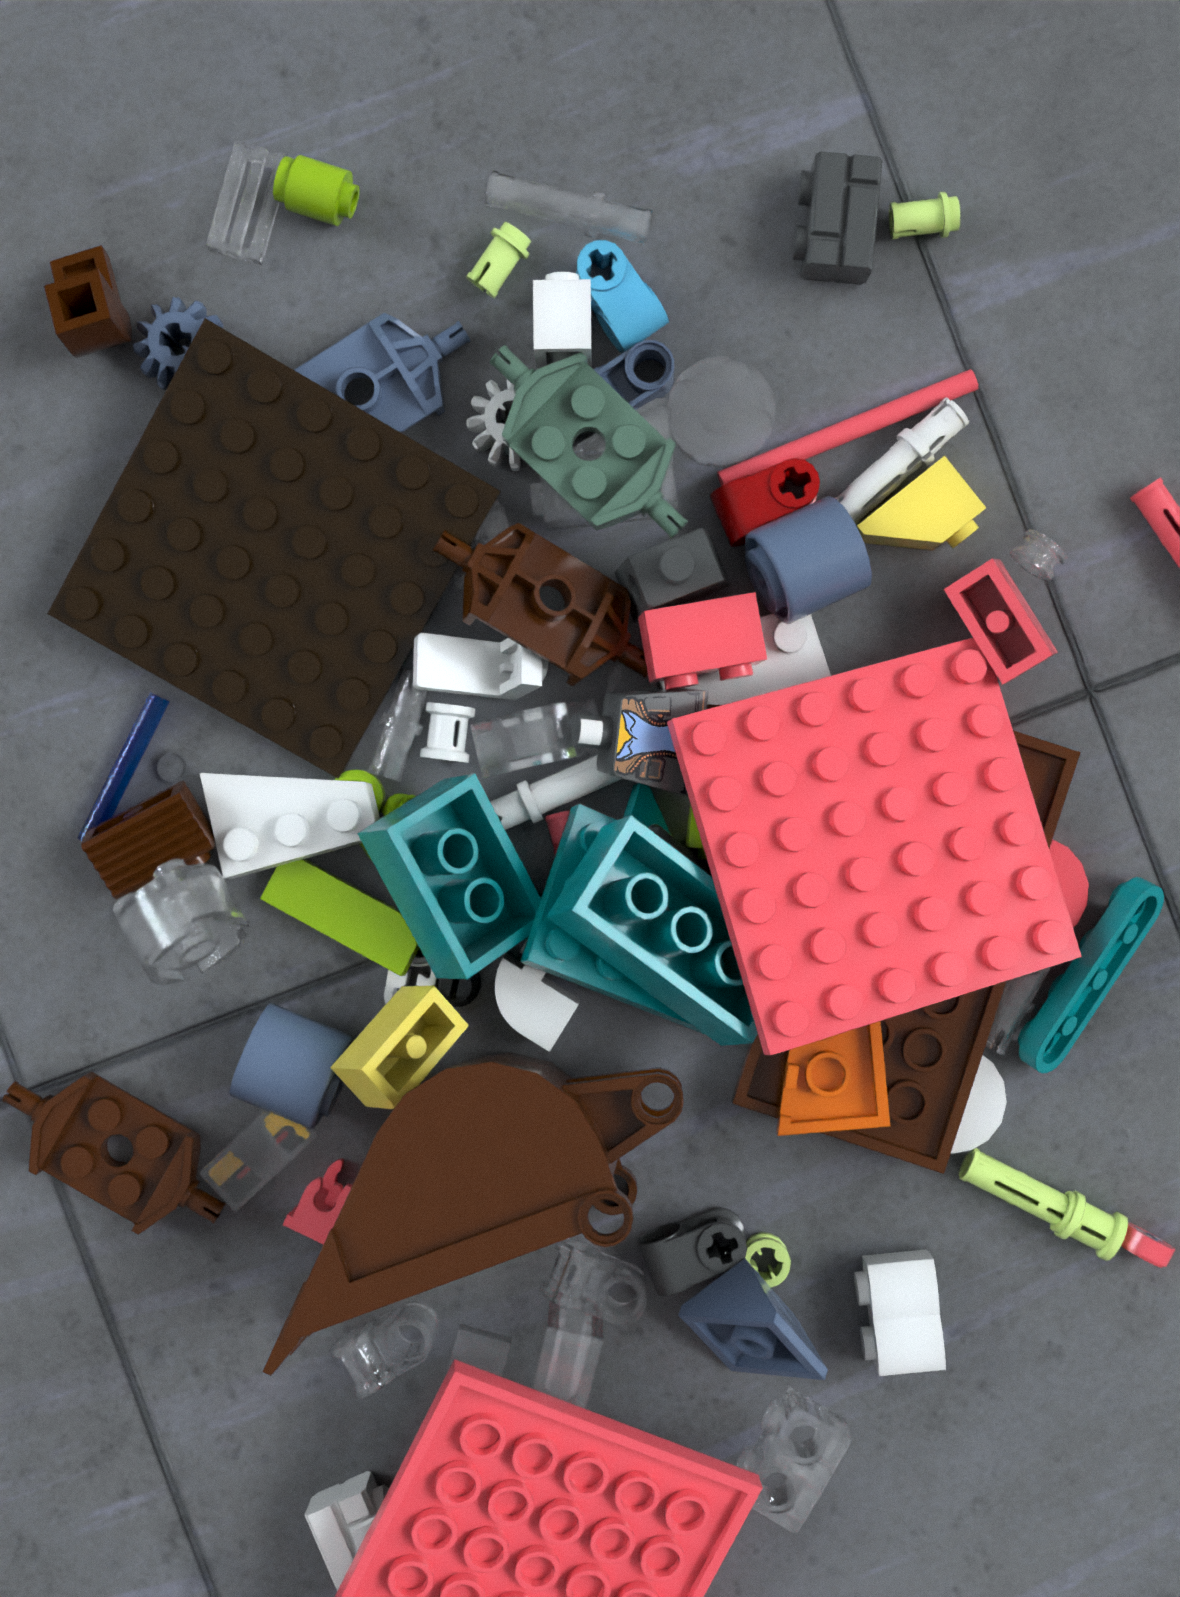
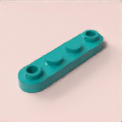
[1018,877,1164,1073]

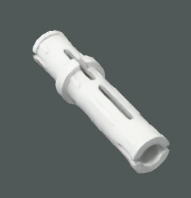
[835,397,969,524]
[490,755,623,830]

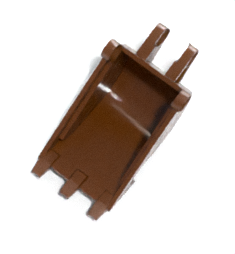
[263,1052,684,1376]

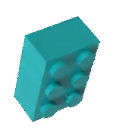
[357,773,541,980]

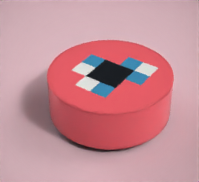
[1121,1222,1176,1268]

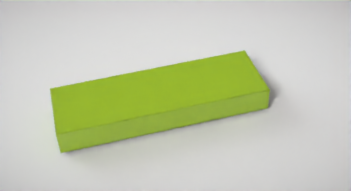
[260,859,419,976]

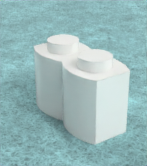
[854,1249,946,1376]

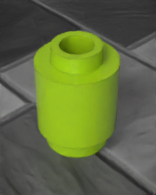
[273,155,360,226]

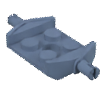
[294,313,471,433]

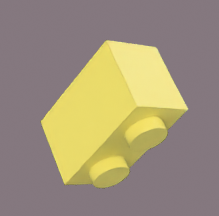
[330,985,469,1109]

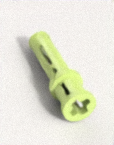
[959,1148,1128,1261]

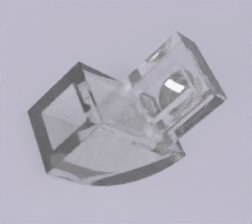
[470,698,598,779]

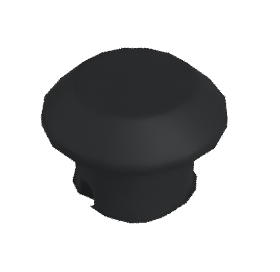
[437,972,481,1007]

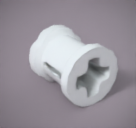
[420,702,475,763]

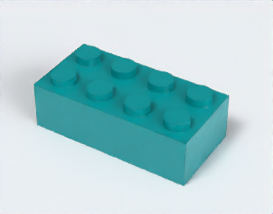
[546,815,758,1046]

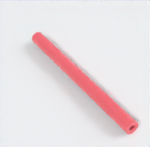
[717,369,978,486]

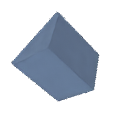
[678,1258,828,1380]

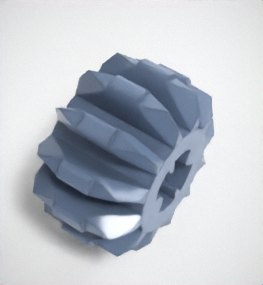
[132,297,223,391]

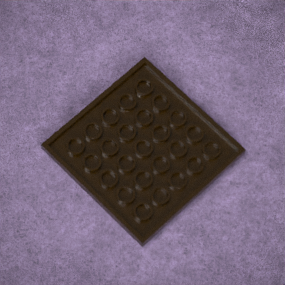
[47,318,501,778]

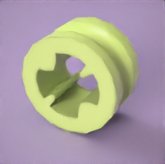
[745,1232,791,1287]

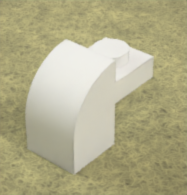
[495,938,579,1052]

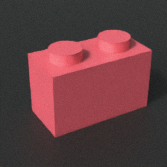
[943,558,1058,685]
[638,592,767,690]

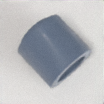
[745,496,872,624]
[229,1003,353,1129]

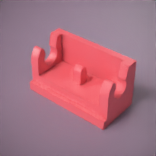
[283,1158,352,1245]

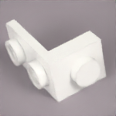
[413,633,548,700]

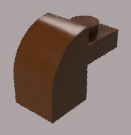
[44,245,132,358]

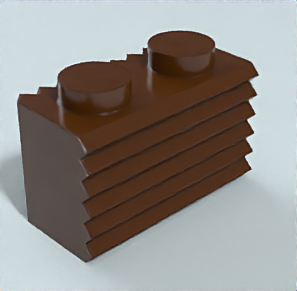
[81,780,215,900]

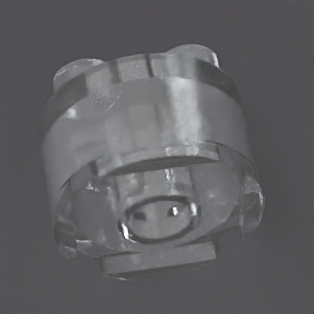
[113,859,250,985]

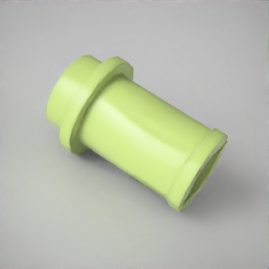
[889,192,960,240]
[466,222,531,298]

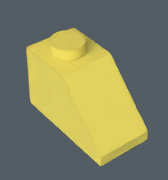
[857,456,986,550]

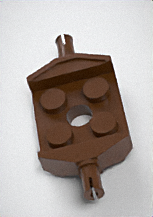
[432,523,648,687]
[2,1071,227,1235]

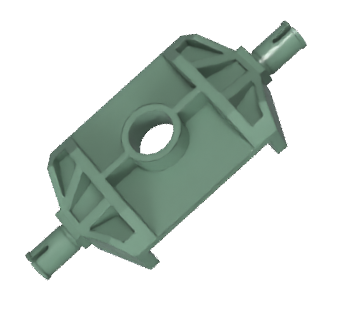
[489,345,688,539]

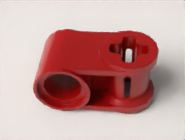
[709,458,820,547]

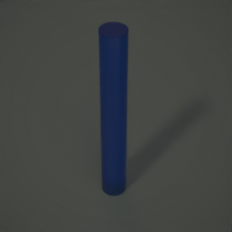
[77,692,170,841]

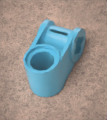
[576,240,669,354]

